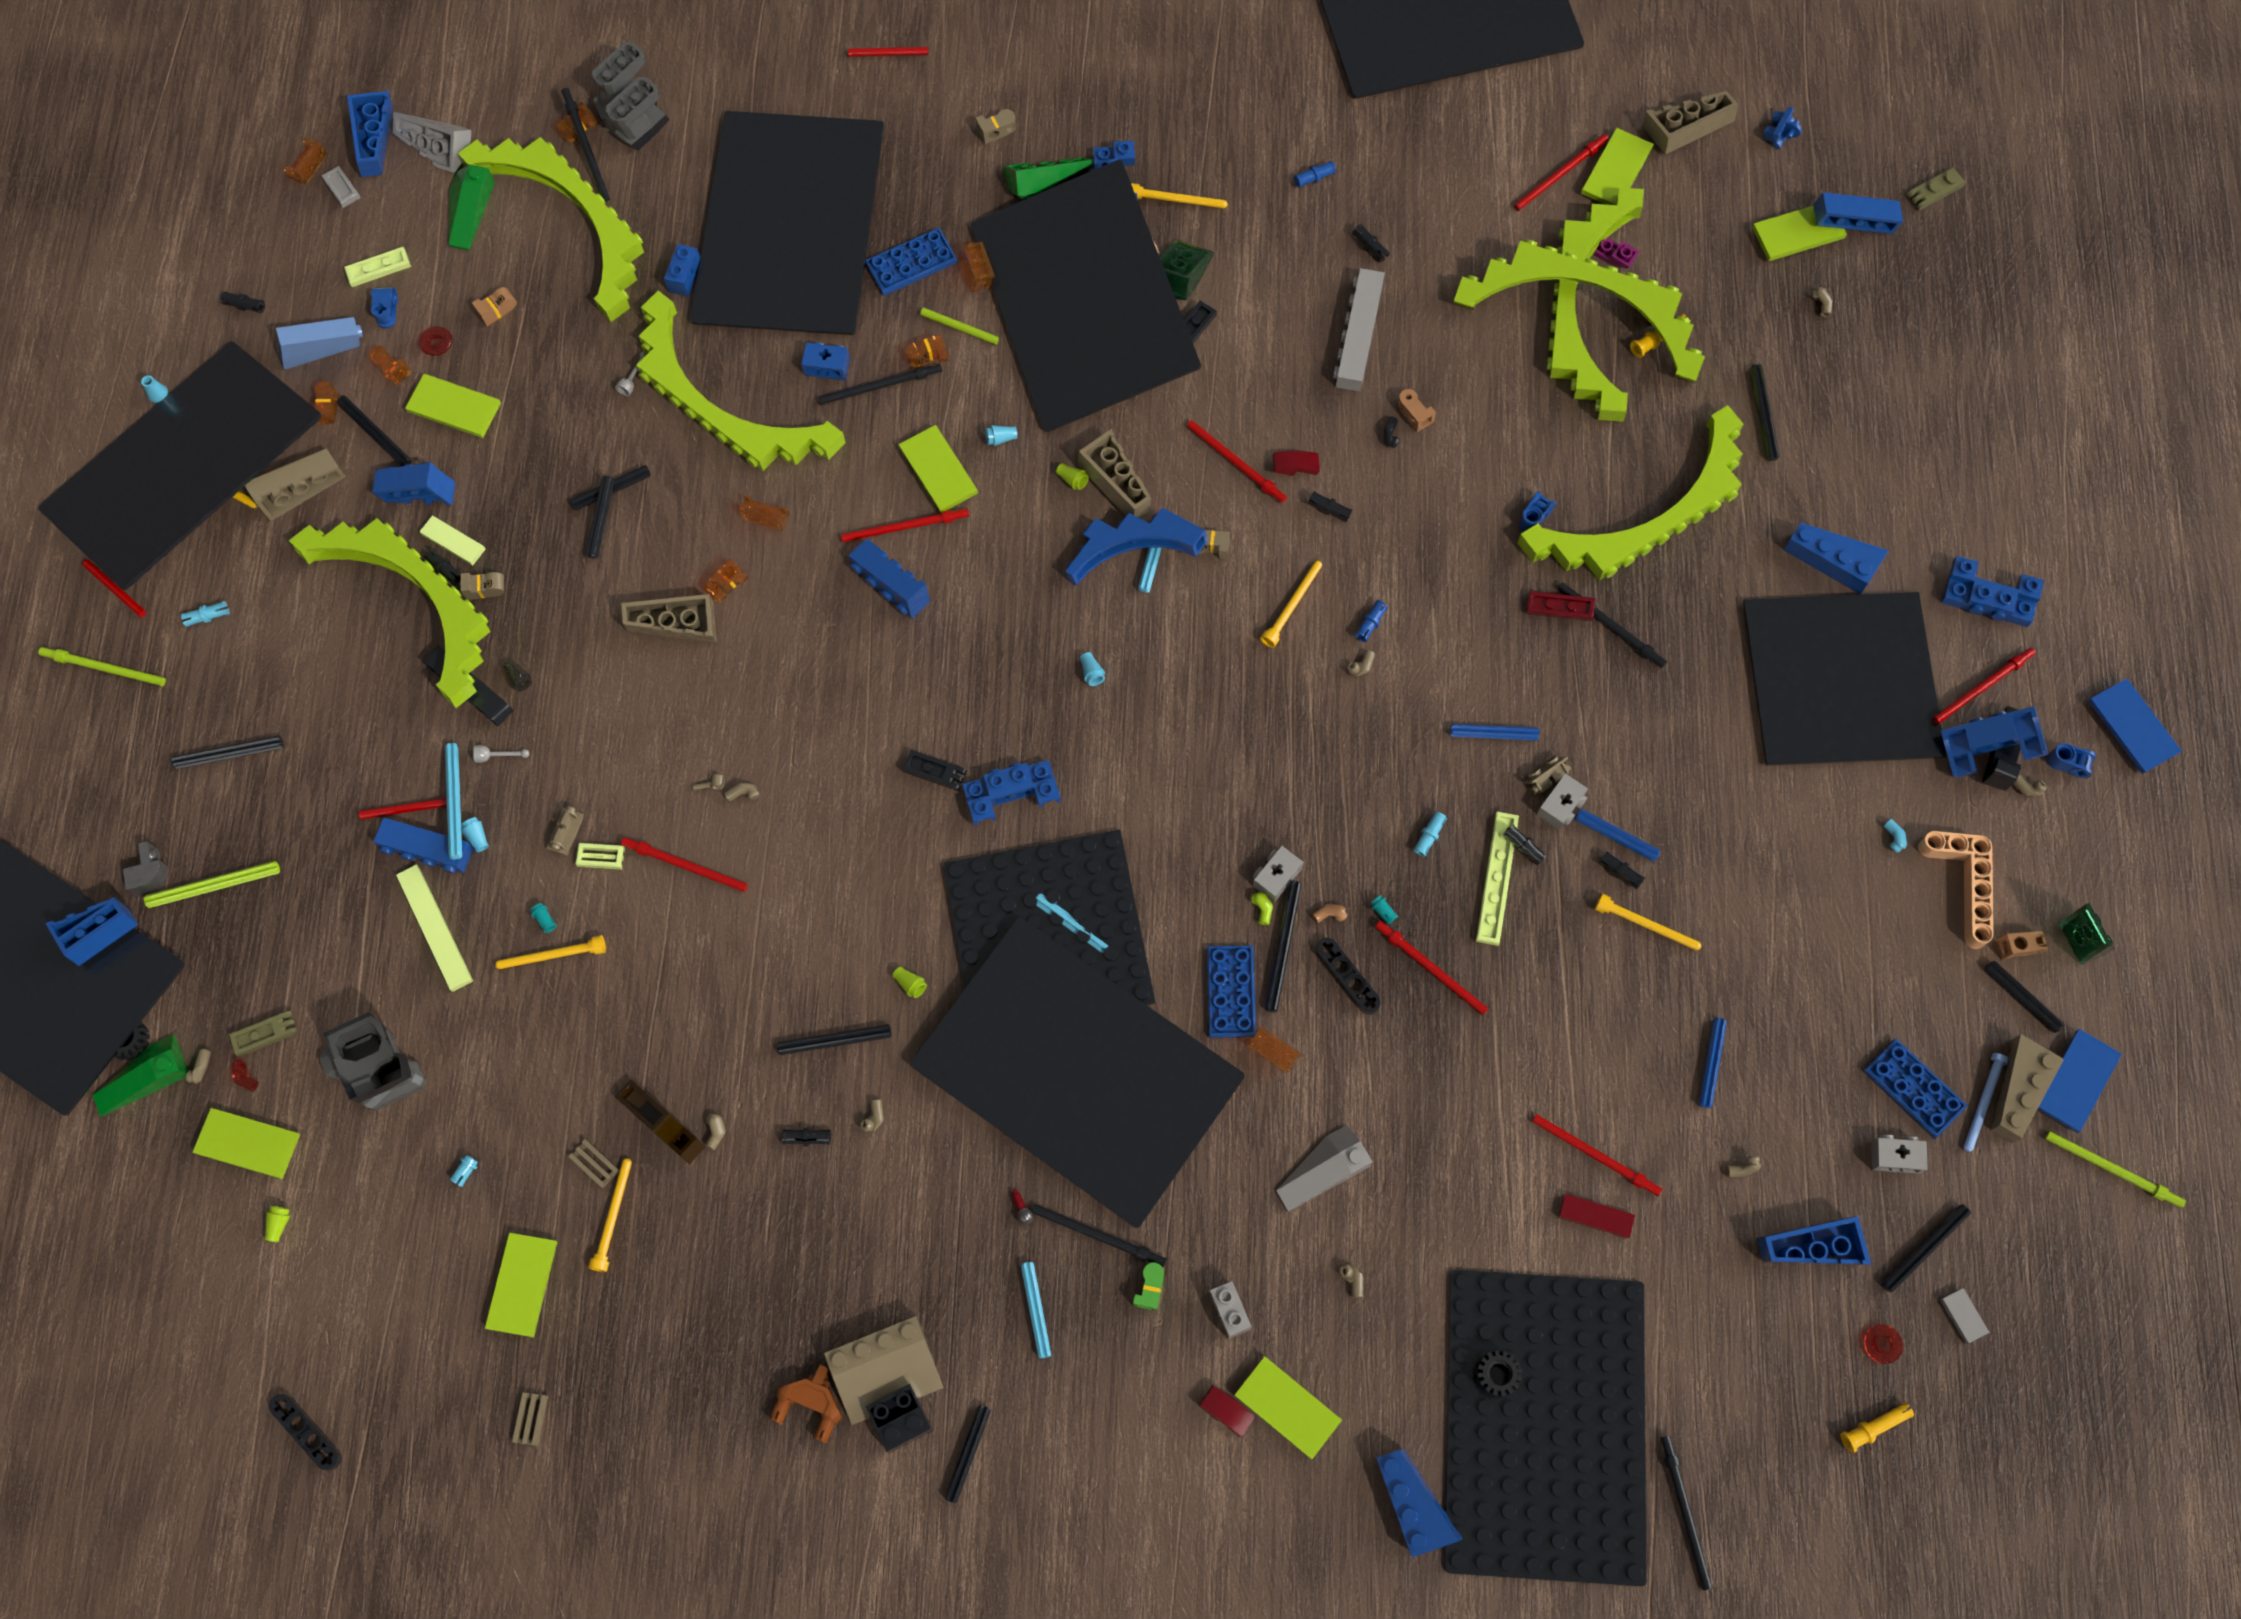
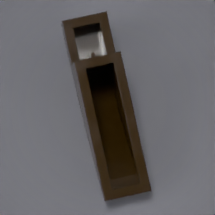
[614,1079,705,1165]

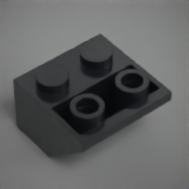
[865,1384,934,1454]

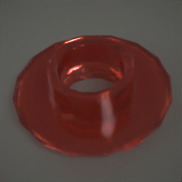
[420,326,453,356]
[1864,1324,1903,1364]

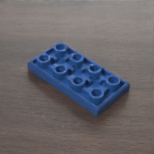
[865,227,958,296]
[2088,678,2182,774]
[1207,946,1256,1038]
[2037,1029,2122,1133]
[1863,1038,1968,1139]

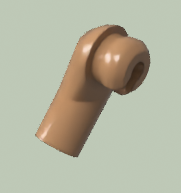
[1312,904,1347,923]

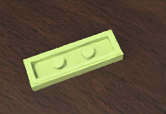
[344,247,411,287]
[420,515,486,566]

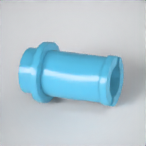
[449,1155,478,1187]

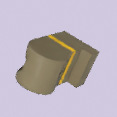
[976,109,1016,144]
[1199,530,1230,560]
[461,572,504,600]

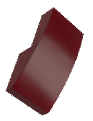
[1273,451,1320,476]
[1198,1385,1255,1437]

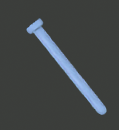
[1964,1053,2009,1152]

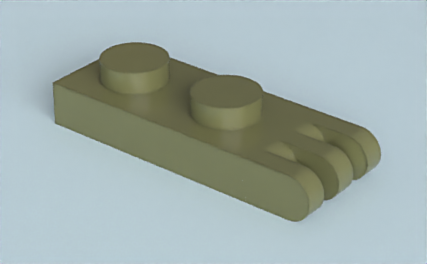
[1907,167,1966,210]
[229,1011,298,1057]

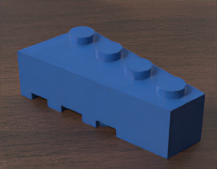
[347,91,393,177]
[1784,523,1889,594]
[848,539,930,619]
[1757,1216,1872,1265]
[1377,1449,1463,1557]

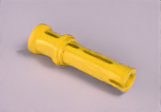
[1630,314,1688,358]
[1840,1402,1914,1453]

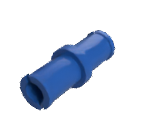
[1294,161,1336,188]
[1354,600,1388,642]

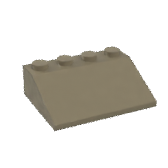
[824,1316,944,1425]

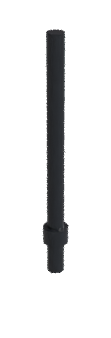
[561,88,610,202]
[819,363,942,405]
[1558,582,1668,668]
[1031,1204,1167,1267]
[1661,1436,1713,1591]

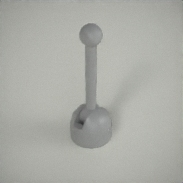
[615,351,647,397]
[473,745,529,763]

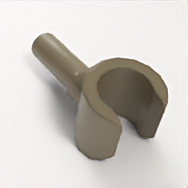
[693,774,725,790]

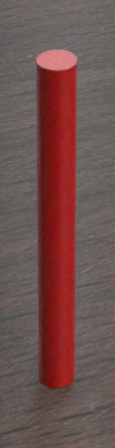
[848,47,928,57]
[82,560,147,618]
[359,798,447,820]

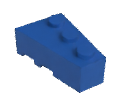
[372,462,456,505]
[46,897,138,966]

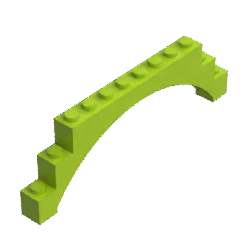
[458,137,644,322]
[1547,187,1644,422]
[1454,239,1705,383]
[636,291,846,471]
[1517,405,1744,580]
[289,518,491,708]

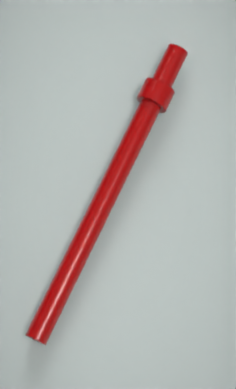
[1514,134,1609,211]
[1187,420,1287,504]
[841,508,969,542]
[1932,648,2036,725]
[621,837,748,892]
[1375,920,1489,1015]
[1532,1114,1663,1197]

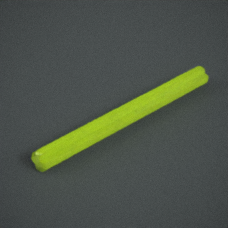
[144,861,280,908]

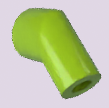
[1251,892,1273,926]

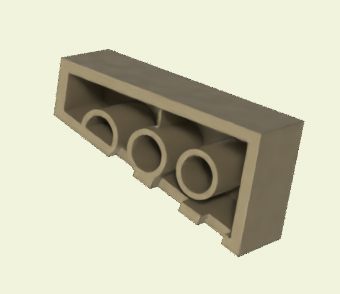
[1643,91,1738,155]
[1077,429,1151,518]
[245,448,346,521]
[621,594,717,643]
[1990,1034,2064,1143]

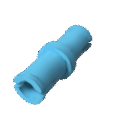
[181,601,230,627]
[1413,811,1447,857]

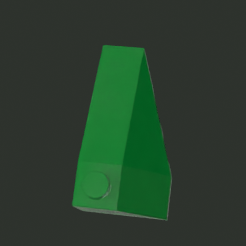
[1002,157,1093,199]
[449,164,495,251]
[93,1034,188,1117]

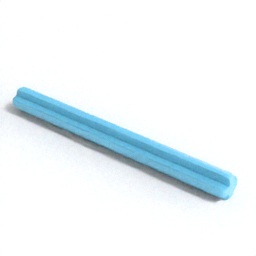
[445,743,462,860]

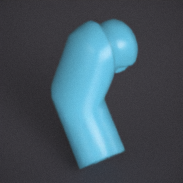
[1883,819,1907,852]

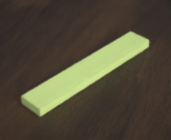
[1476,812,1519,946]
[396,864,473,992]

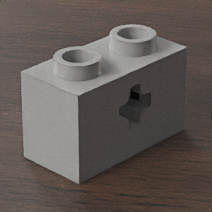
[1537,773,1588,830]
[1253,846,1304,903]
[1871,1135,1928,1174]
[1209,1281,1252,1339]

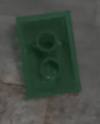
[1160,239,1214,301]
[2059,903,2114,965]

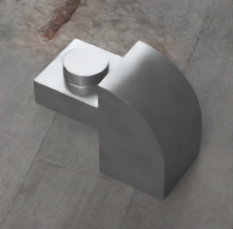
[123,841,169,896]

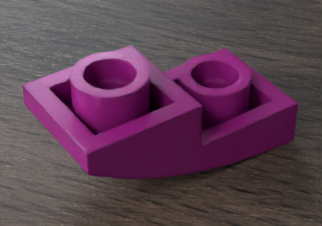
[1593,237,1639,269]

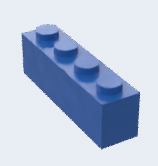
[1813,192,1903,234]
[373,818,474,874]

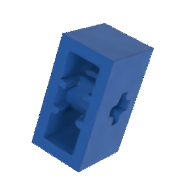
[664,244,700,297]
[801,342,850,380]

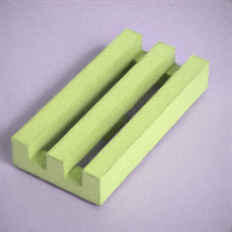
[576,843,625,870]

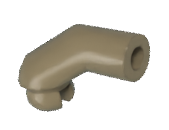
[1812,287,1833,318]
[1347,650,1375,677]
[724,783,759,801]
[185,1049,211,1084]
[860,1100,884,1133]
[705,1114,726,1150]
[1726,1156,1761,1177]

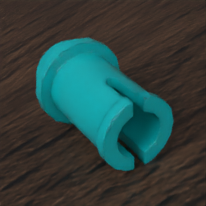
[1370,895,1399,925]
[530,903,557,933]

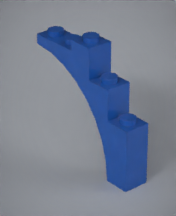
[1065,507,1208,586]

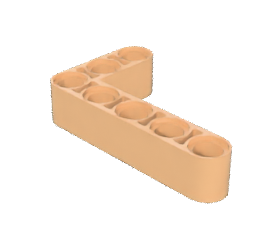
[1918,831,1993,949]

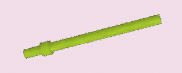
[38,647,166,686]
[2045,1131,2186,1208]

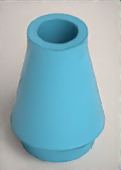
[141,375,168,403]
[985,425,1017,447]
[1080,652,1105,686]
[461,817,489,852]

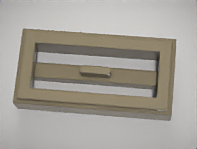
[568,1139,620,1189]
[512,1392,548,1446]

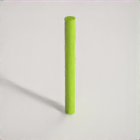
[920,307,999,345]

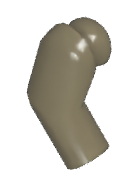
[2013,774,2047,796]
[1339,1264,1364,1298]

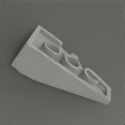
[393,112,471,172]
[1276,1125,1372,1212]

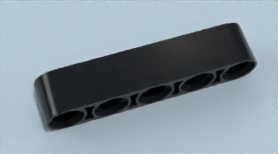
[422,645,514,727]

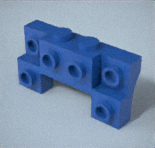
[1090,141,1138,200]
[1941,556,2044,627]
[1941,706,2049,778]
[962,760,1061,826]

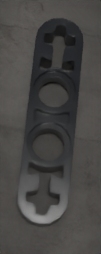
[1316,938,1381,1015]
[269,1394,342,1471]

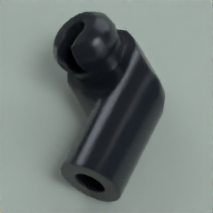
[1383,416,1399,448]

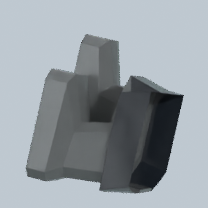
[592,42,670,150]
[319,1012,427,1111]

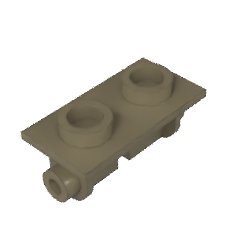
[1523,756,1571,795]
[546,806,584,856]

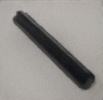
[570,465,651,510]
[585,476,615,559]
[1985,960,2064,1033]
[945,1405,991,1503]

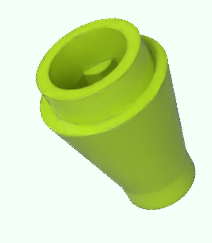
[1056,463,1089,490]
[892,966,927,998]
[264,1206,291,1242]

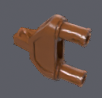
[768,1364,842,1443]

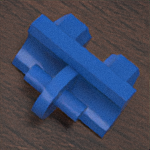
[1764,107,1802,149]

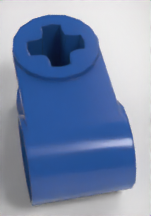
[371,287,398,328]
[1519,491,1557,532]
[2046,743,2096,778]

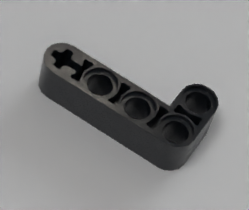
[1982,706,2021,791]

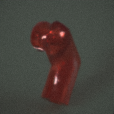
[231,1059,259,1092]

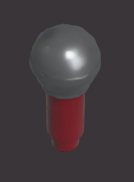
[1011,1190,1033,1225]

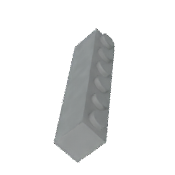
[1333,268,1385,392]

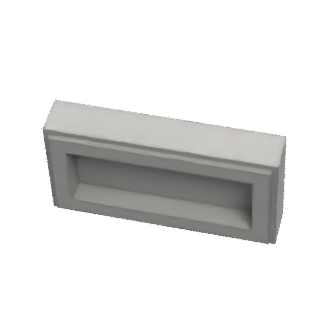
[321,166,361,208]
[1940,1288,1990,1344]

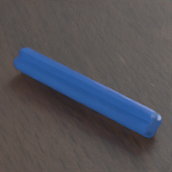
[1450,724,1539,741]
[1576,809,1660,861]
[1698,1018,1727,1108]

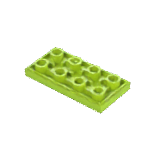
[1581,128,1654,205]
[1752,206,1847,261]
[405,374,501,438]
[899,425,978,513]
[192,1108,300,1179]
[485,1233,557,1338]
[1234,1357,1342,1460]

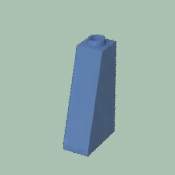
[276,317,363,369]

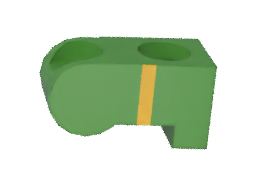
[1133,1263,1164,1311]

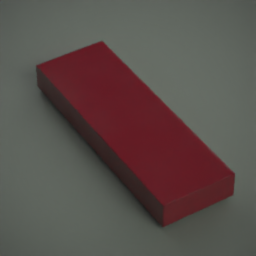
[1526,591,1596,621]
[1558,1194,1635,1239]

